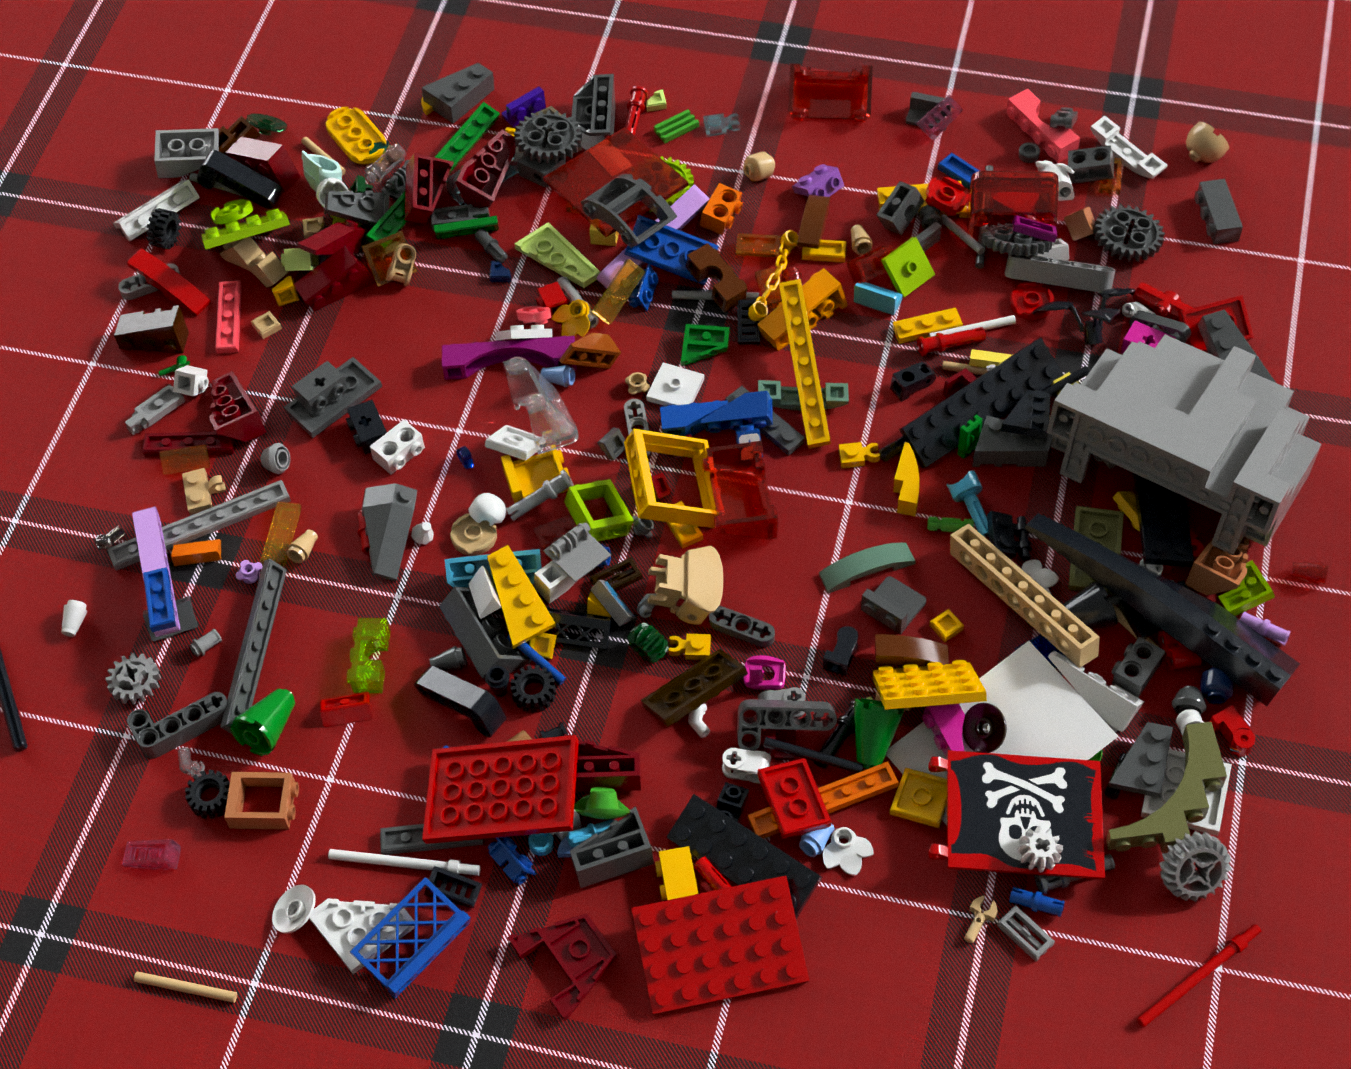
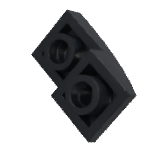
[716,782,749,822]

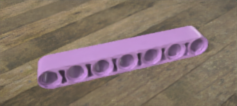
[596,185,710,294]
[132,506,181,637]

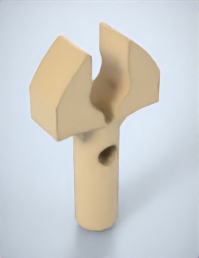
[964,896,998,943]

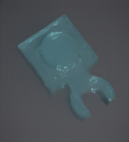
[703,113,740,137]

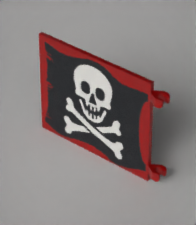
[928,750,1105,880]

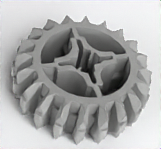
[1159,831,1232,902]

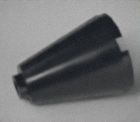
[1062,581,1118,630]

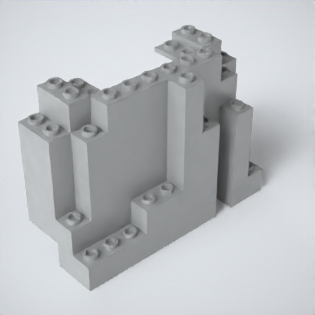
[1046,335,1321,555]

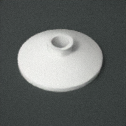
[272,885,315,934]

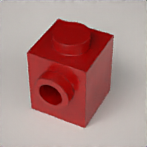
[536,281,568,321]

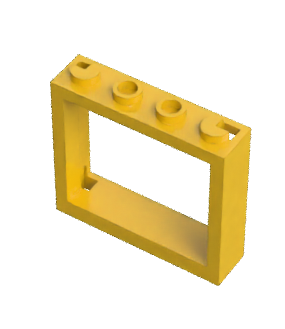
[624,429,724,528]

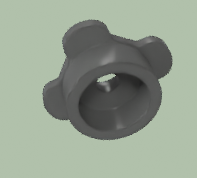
[632,515,654,538]

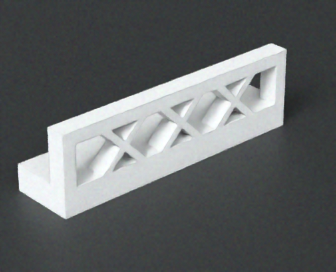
[113,180,200,241]

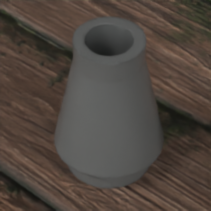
[430,646,467,670]

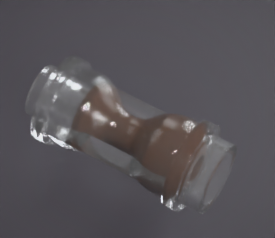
[365,143,406,184]

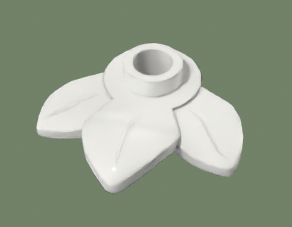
[1021,560,1059,594]
[823,827,874,876]

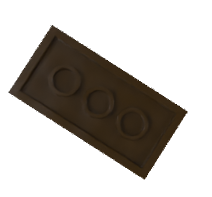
[641,649,748,726]

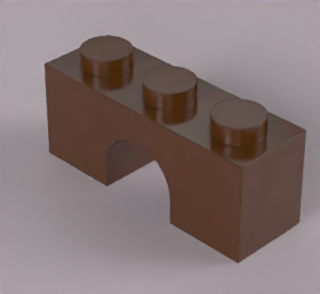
[686,243,747,313]

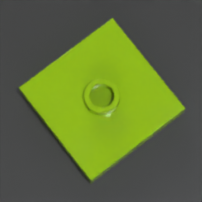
[881,237,935,297]

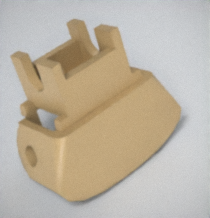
[648,546,723,625]

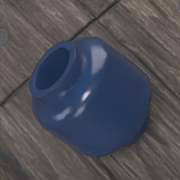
[1200,667,1234,704]

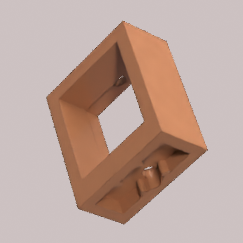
[224,772,299,829]

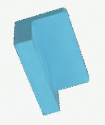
[854,281,903,315]

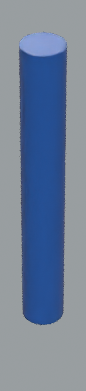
[507,635,566,685]

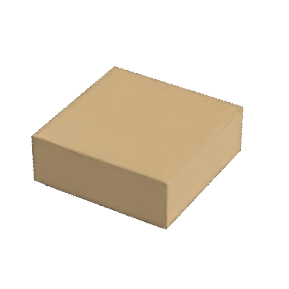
[251,311,282,339]

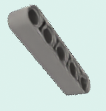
[1005,254,1115,292]

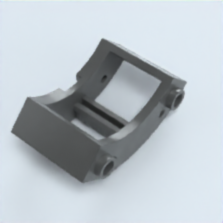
[581,174,677,248]

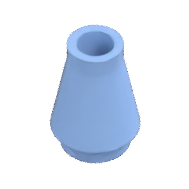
[541,365,575,387]
[799,824,835,857]

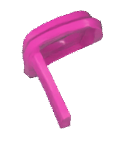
[744,655,786,690]

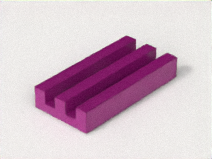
[1012,215,1057,243]

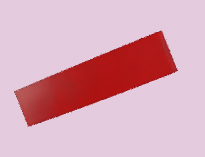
[127,248,211,316]

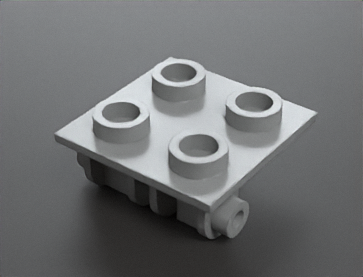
[544,522,611,583]

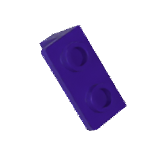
[502,86,546,127]

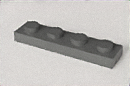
[726,386,805,456]

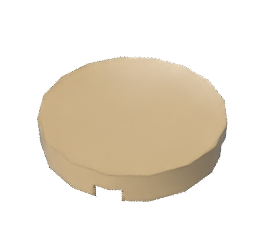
[450,513,497,556]

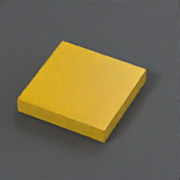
[890,767,947,828]

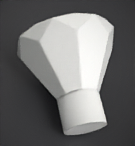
[411,522,434,545]

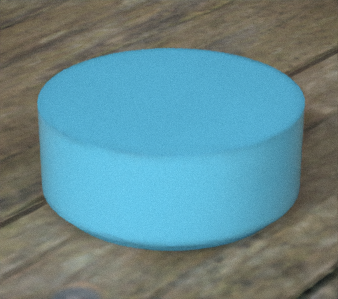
[528,833,554,856]

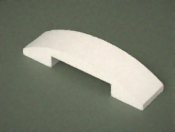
[1090,116,1167,179]

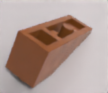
[559,333,621,369]

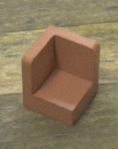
[1064,206,1095,241]

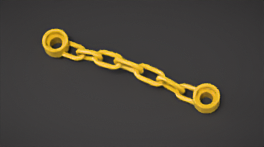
[748,230,798,321]

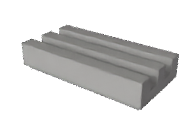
[997,905,1055,962]

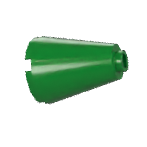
[230,689,295,756]
[854,698,904,769]

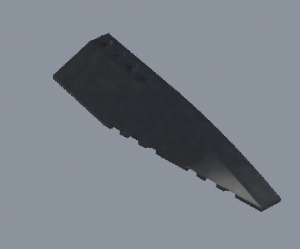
[1025,513,1300,706]

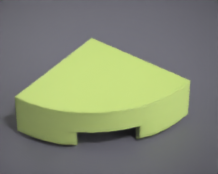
[646,89,667,112]

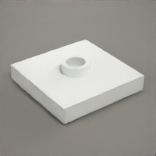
[646,363,704,406]
[485,425,546,461]

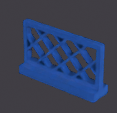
[350,877,471,999]

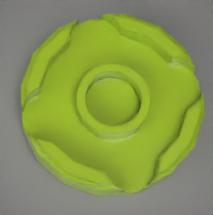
[210,199,253,224]

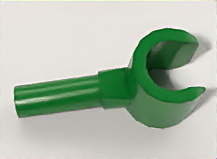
[158,355,190,376]

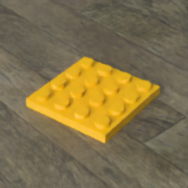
[872,660,987,710]

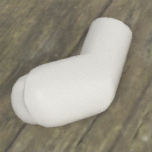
[1122,302,1156,317]
[688,703,711,738]

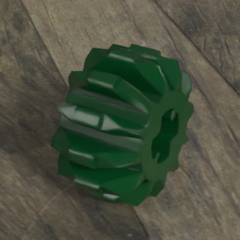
[627,622,669,664]

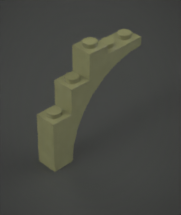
[1106,722,1227,853]

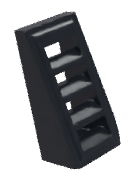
[737,299,760,345]
[423,866,482,908]

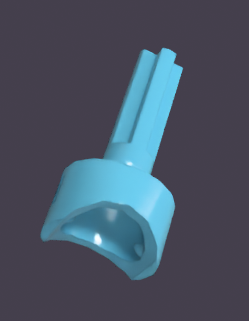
[947,471,989,537]

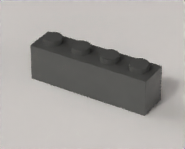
[439,587,532,678]

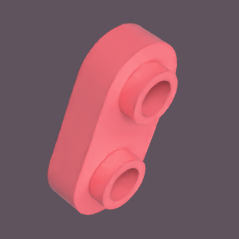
[516,306,551,325]

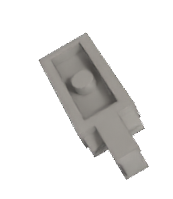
[125,385,185,435]

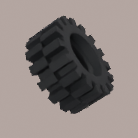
[146,208,181,249]
[511,665,556,713]
[185,770,230,819]

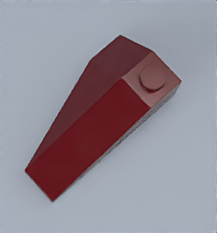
[455,130,516,208]
[297,220,365,255]
[210,371,266,442]

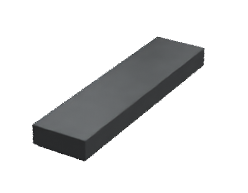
[380,824,483,855]

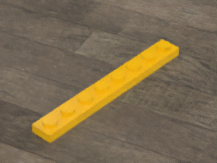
[779,279,831,448]

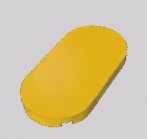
[325,107,387,164]

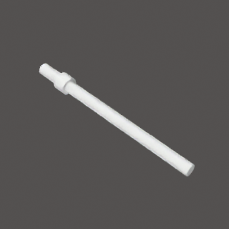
[328,849,480,876]

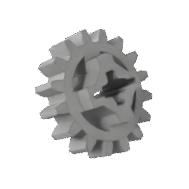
[106,653,161,704]

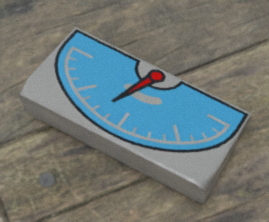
[591,580,636,626]

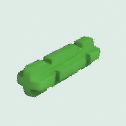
[927,517,974,532]

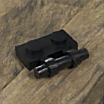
[987,510,1032,561]

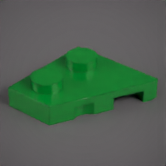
[681,324,730,366]

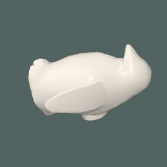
[1035,160,1075,203]

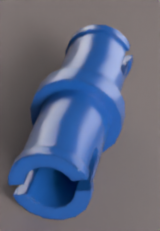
[1009,886,1065,917]

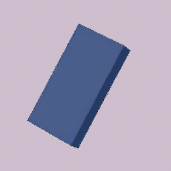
[938,152,984,190]

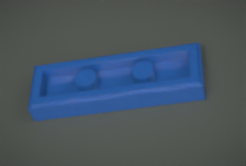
[143,567,176,632]

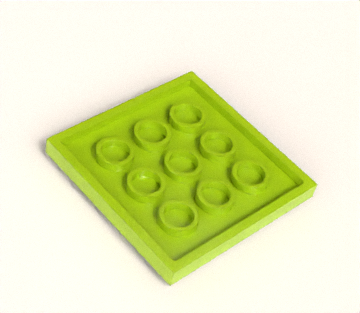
[201,208,290,249]

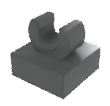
[597,427,625,460]

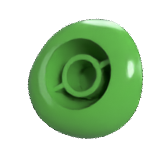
[574,787,630,819]

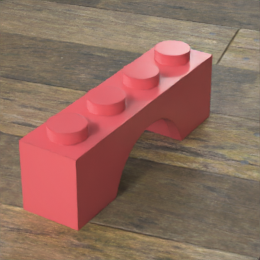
[1006,89,1080,163]

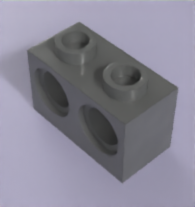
[1068,145,1114,184]
[1111,637,1165,698]

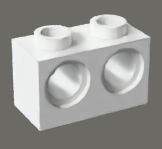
[370,420,425,474]

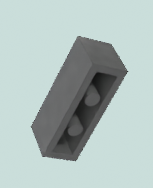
[1195,179,1243,244]

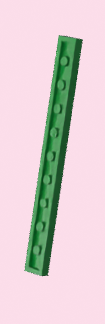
[365,102,500,251]

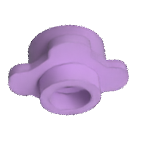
[236,560,263,584]

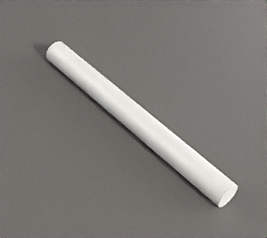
[929,315,1016,337]

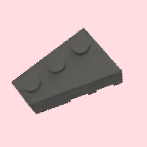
[422,63,495,124]
[570,806,654,888]

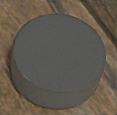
[1018,143,1040,163]

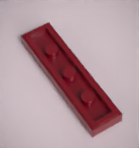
[142,432,236,456]

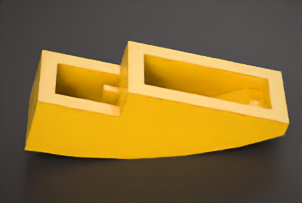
[893,442,919,516]

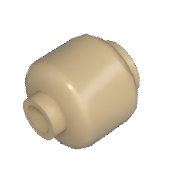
[743,152,775,181]

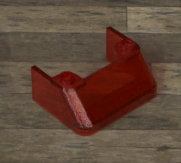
[967,171,1059,237]

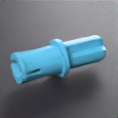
[566,819,615,847]

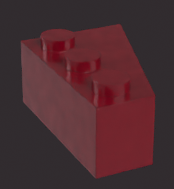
[225,137,301,193]
[294,246,375,311]

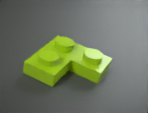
[1218,560,1275,616]

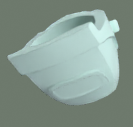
[302,150,342,191]

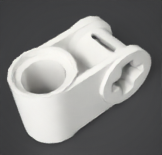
[722,748,771,784]

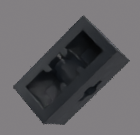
[346,400,387,455]

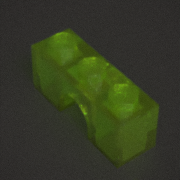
[347,618,391,693]

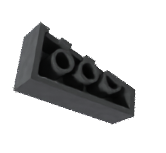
[1198,309,1276,383]

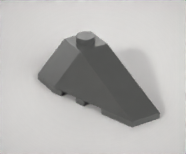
[361,483,417,581]

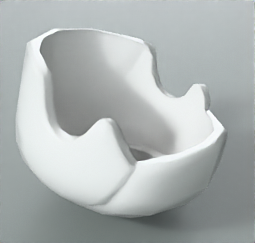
[316,178,349,208]
[468,493,507,526]

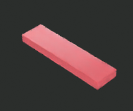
[215,280,242,354]

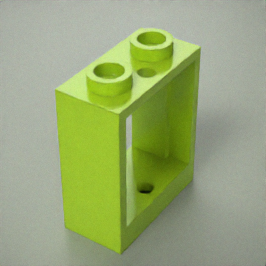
[564,479,634,542]

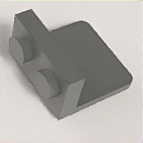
[861,576,926,635]

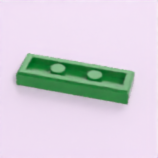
[434,216,499,239]

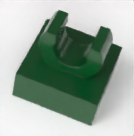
[350,175,373,193]

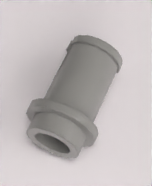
[189,629,222,657]

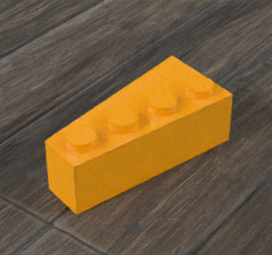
[757,268,848,351]

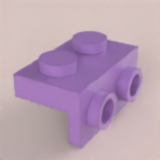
[792,164,844,197]

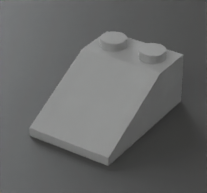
[155,128,219,178]

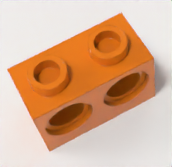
[700,183,743,235]

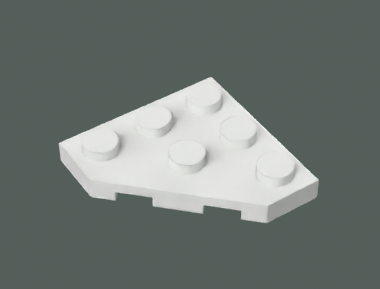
[309,898,415,974]

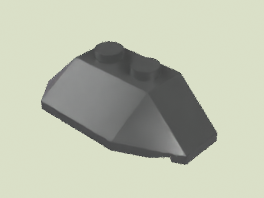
[572,74,616,136]

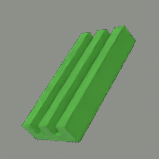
[654,109,699,143]

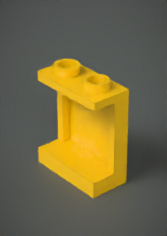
[501,443,570,504]

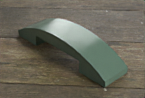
[758,380,849,411]
[819,542,916,593]

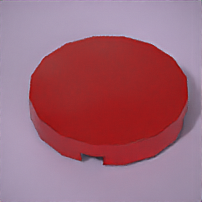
[1010,281,1054,320]

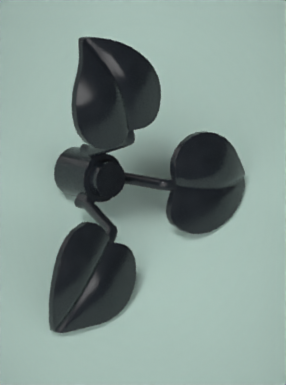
[1033,288,1136,345]

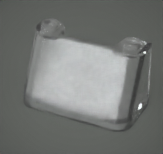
[503,357,579,455]

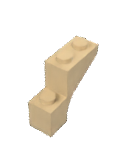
[219,237,289,288]

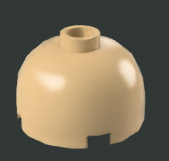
[1186,121,1229,163]

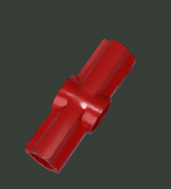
[1133,282,1193,322]

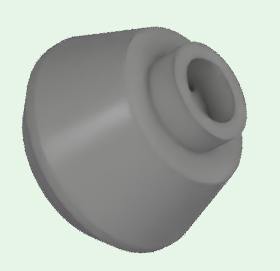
[260,443,290,474]

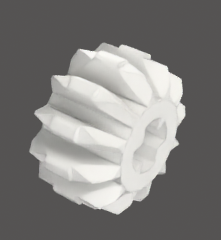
[1017,826,1063,873]

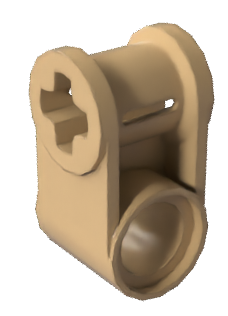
[386,243,416,287]

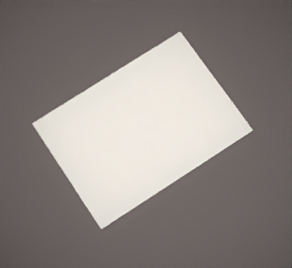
[886,641,1118,825]

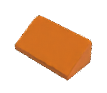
[171,539,221,566]

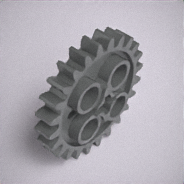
[514,110,582,164]
[1093,204,1165,262]
[981,223,1052,256]

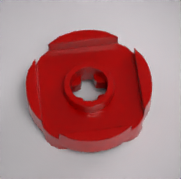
[925,177,969,216]

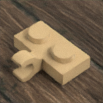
[182,468,226,515]

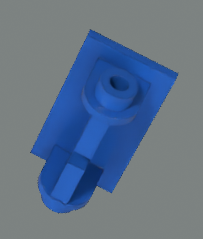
[628,264,659,311]
[488,837,536,885]

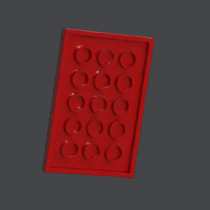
[422,735,579,844]
[631,876,810,1014]

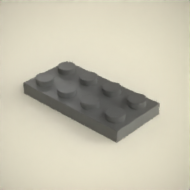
[284,357,382,438]

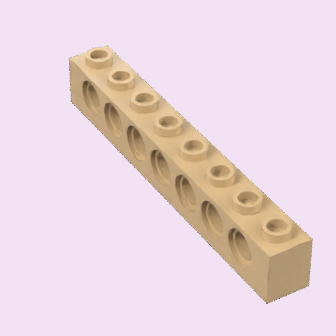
[950,524,1100,668]

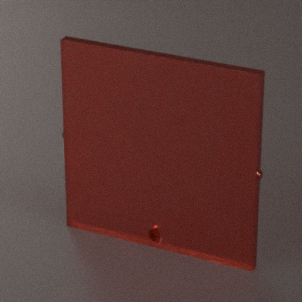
[543,127,688,237]

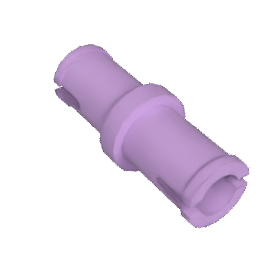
[1240,611,1291,646]

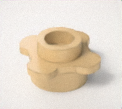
[625,372,650,395]

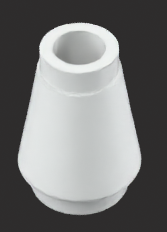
[61,600,88,637]

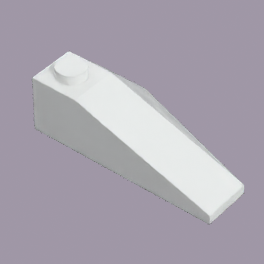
[1048,651,1144,732]

